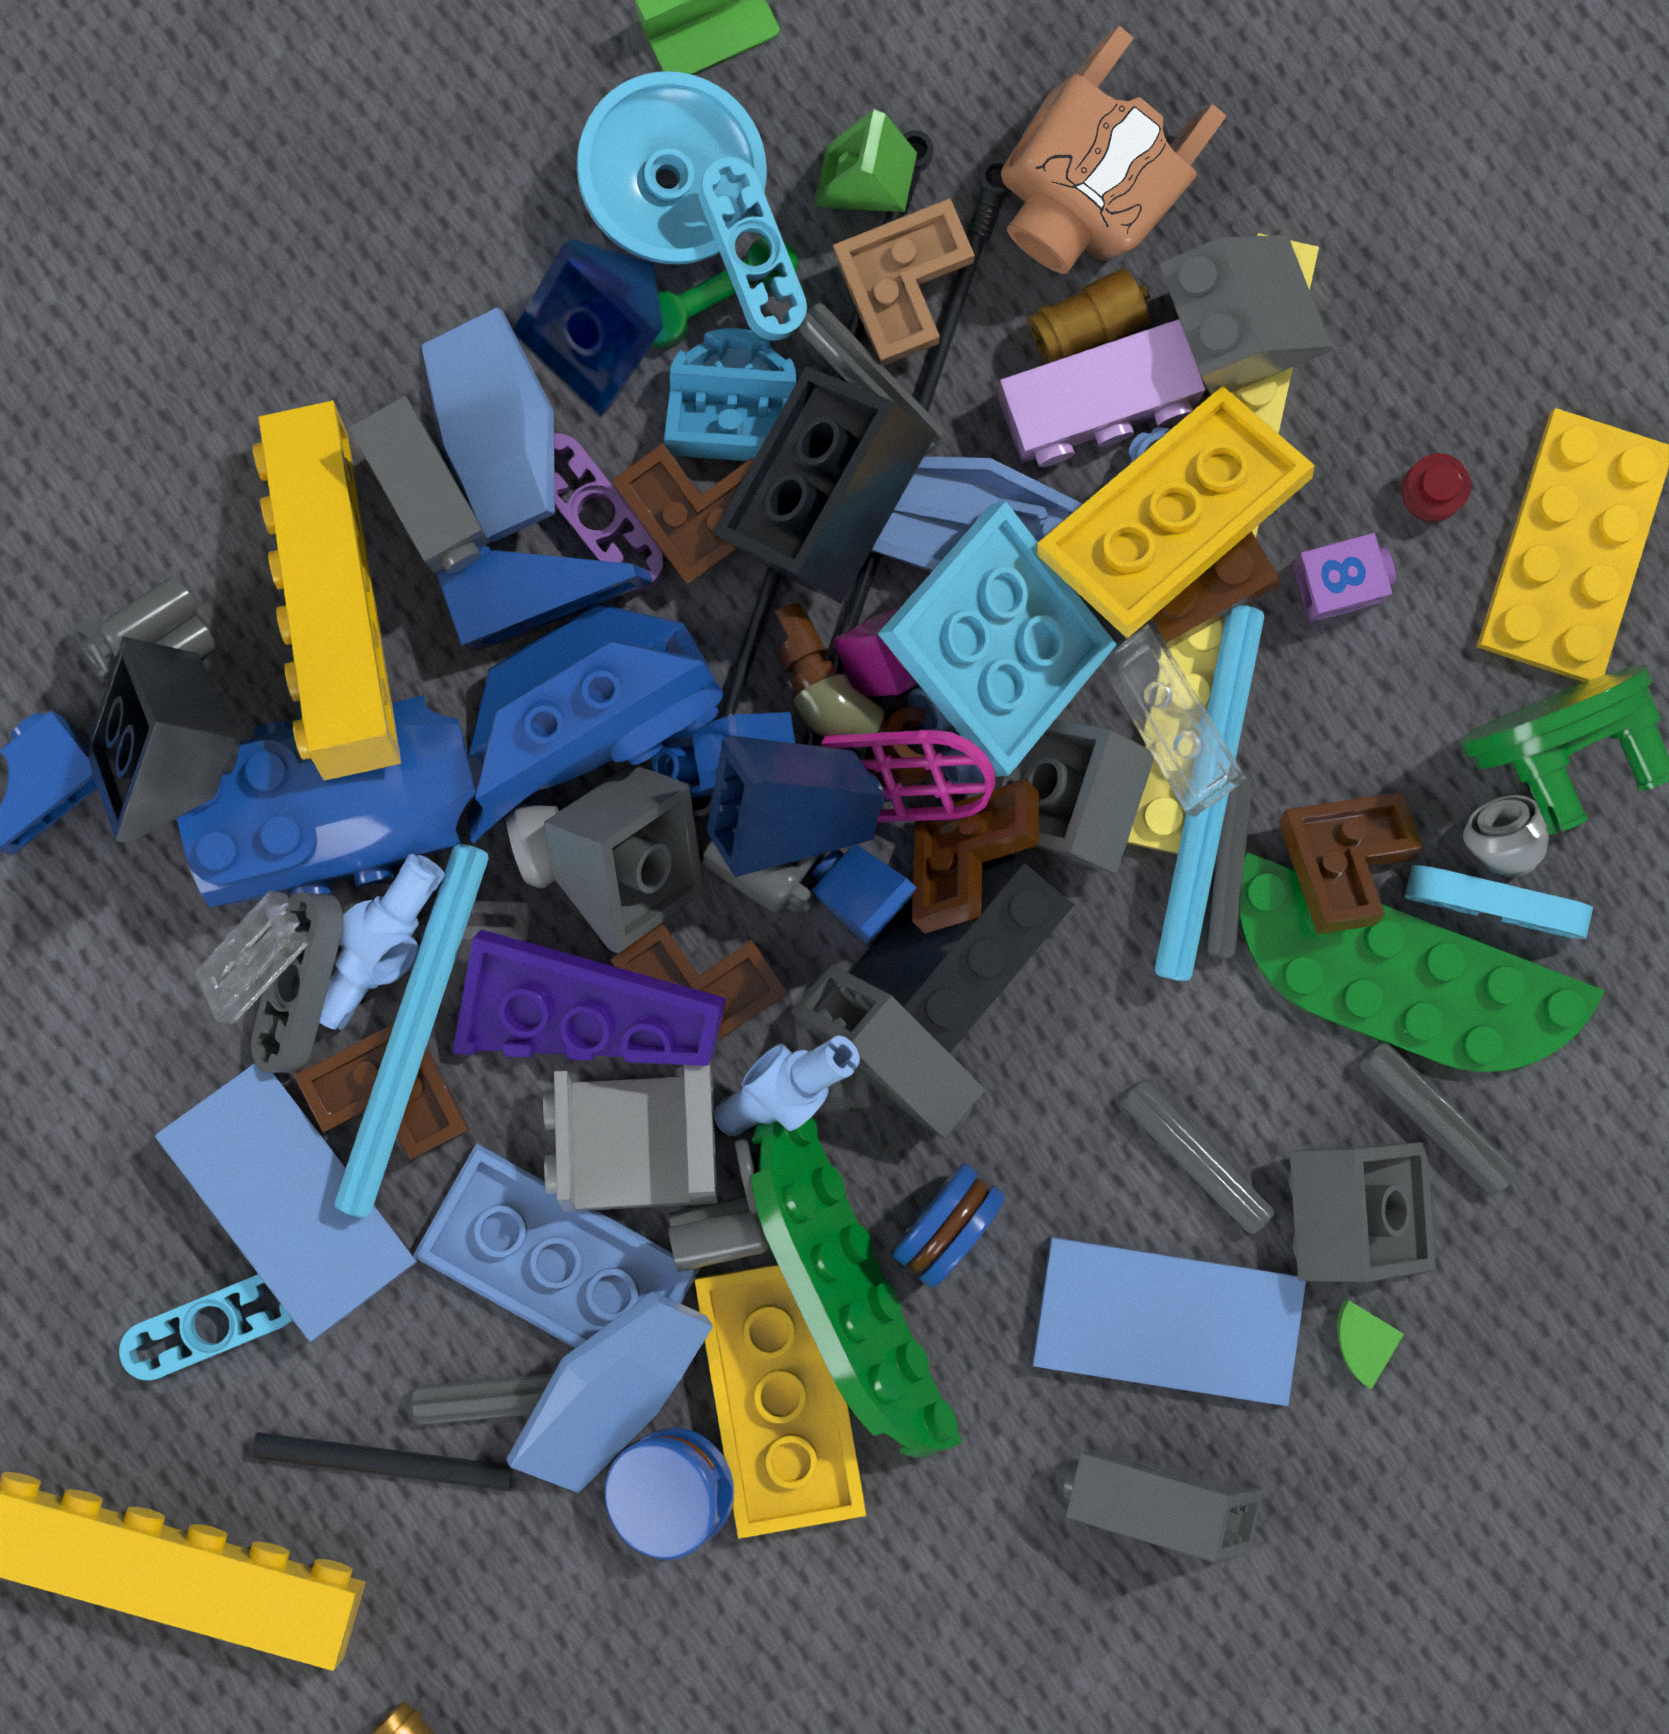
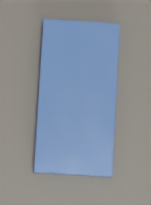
[154,1063,417,1344]
[413,1143,700,1348]
[1032,1237,1306,1406]

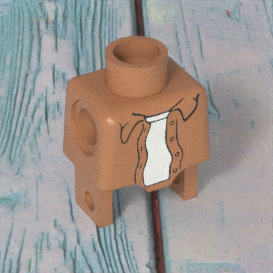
[1001,26,1226,274]

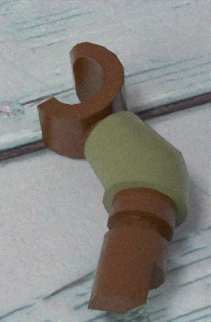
[775,602,932,786]

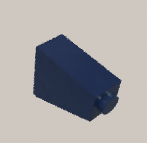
[707,736,884,877]

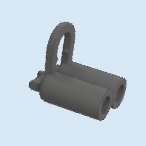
[73,577,215,683]
[702,841,822,913]
[668,1139,769,1272]

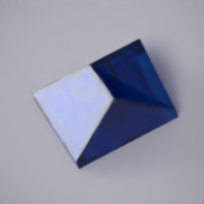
[513,239,663,416]

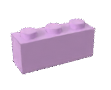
[996,319,1206,467]

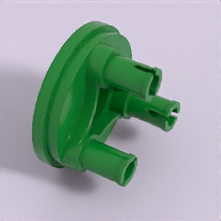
[1459,665,1669,835]

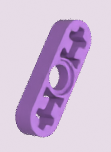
[554,433,665,592]

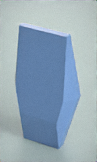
[421,308,555,542]
[871,457,1083,572]
[506,1292,713,1493]

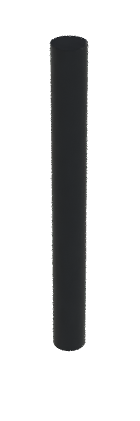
[252,1432,513,1491]

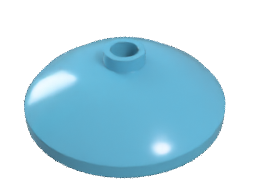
[577,71,767,264]

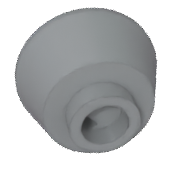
[1463,795,1549,877]
[506,804,559,889]

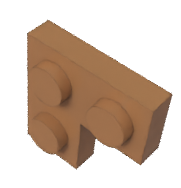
[833,198,975,366]

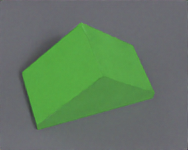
[813,109,917,212]

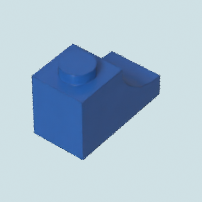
[0,711,98,855]

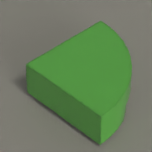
[1337,1299,1404,1390]

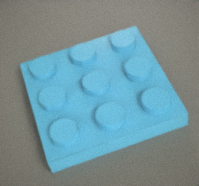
[878,501,1117,777]

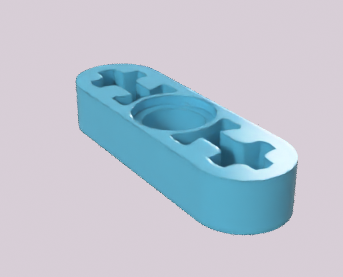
[698,157,807,341]
[1404,865,1593,939]
[119,1275,293,1380]

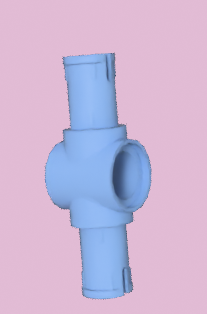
[319,854,445,1030]
[714,1035,860,1137]

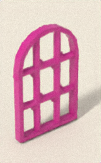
[821,730,996,822]

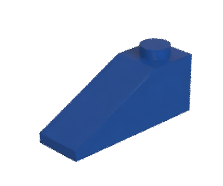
[437,546,653,650]
[811,844,916,945]

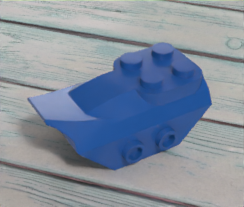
[467,603,723,843]
[177,695,476,908]

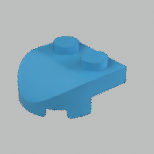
[664,328,796,461]

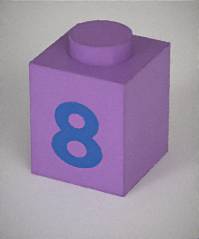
[1291,533,1396,623]

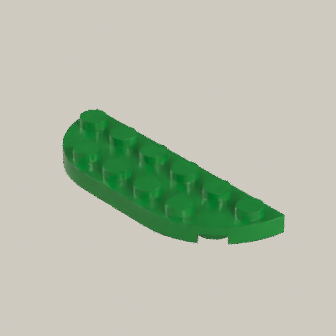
[1238,852,1605,1072]
[751,1116,963,1458]

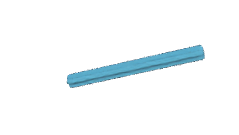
[1155,605,1264,981]
[335,843,489,1217]

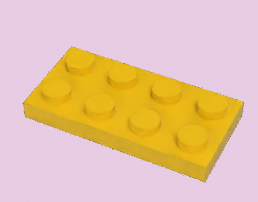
[1037,386,1315,639]
[1476,408,1669,682]
[695,1263,867,1539]

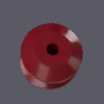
[1401,453,1471,522]

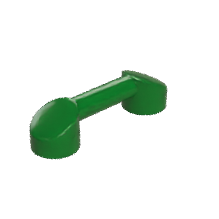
[638,237,798,350]

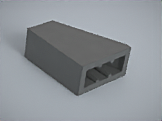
[348,396,490,574]
[790,964,986,1139]
[1064,1451,1263,1562]

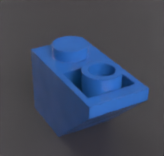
[651,712,795,799]

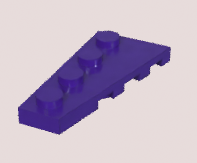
[452,929,727,1066]

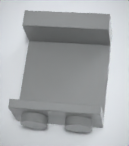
[543,1063,718,1212]

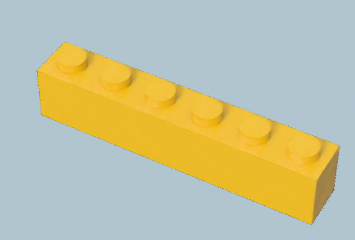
[253,400,402,781]
[0,1472,366,1671]

